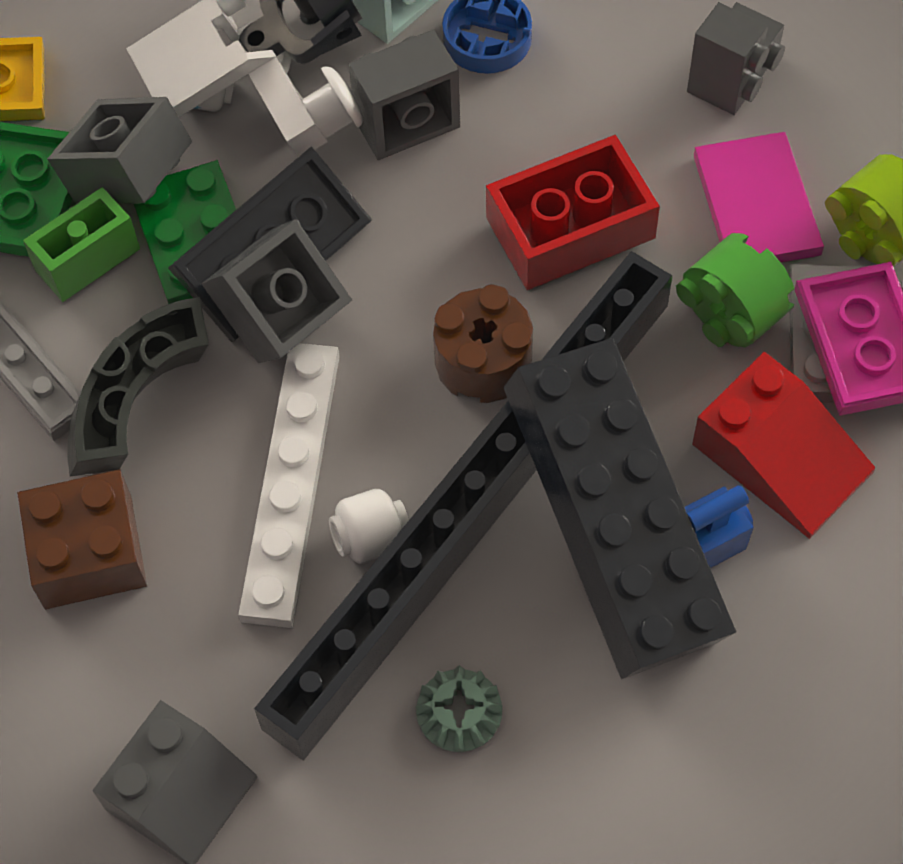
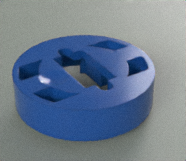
[442,0,532,74]

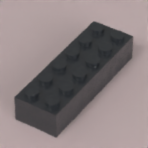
[504,338,737,680]

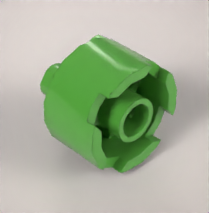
[676,233,794,348]

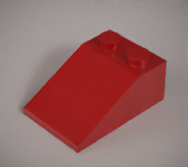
[692,352,876,539]

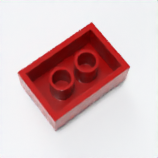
[486,134,660,290]

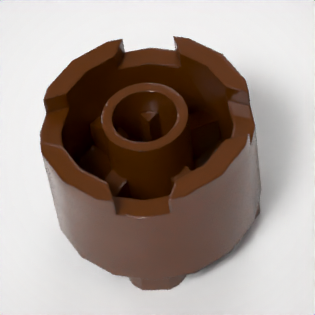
[433,284,533,403]

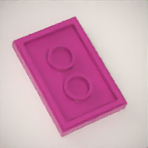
[693,132,824,263]
[794,262,903,416]

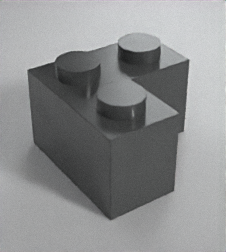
[687,2,785,115]

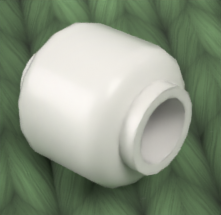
[329,489,409,564]

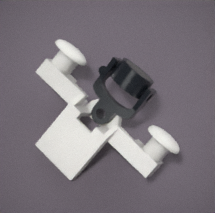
[126,0,363,157]

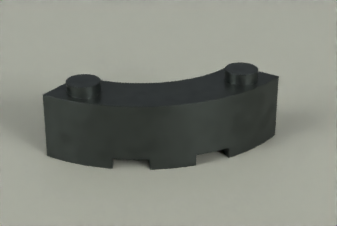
[67,297,209,477]

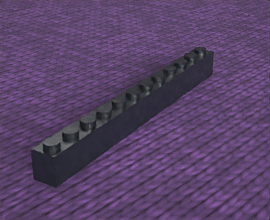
[254,251,673,761]

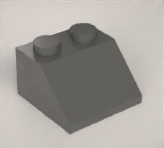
[92,700,258,864]

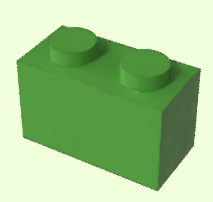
[23,187,140,302]

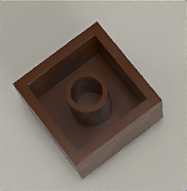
[17,469,147,610]

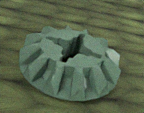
[416,665,502,752]

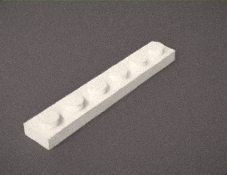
[238,343,340,628]

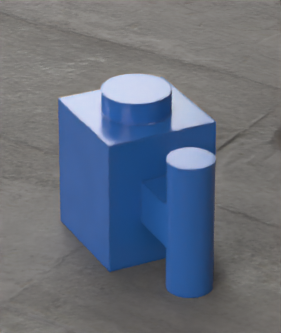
[684,485,754,568]

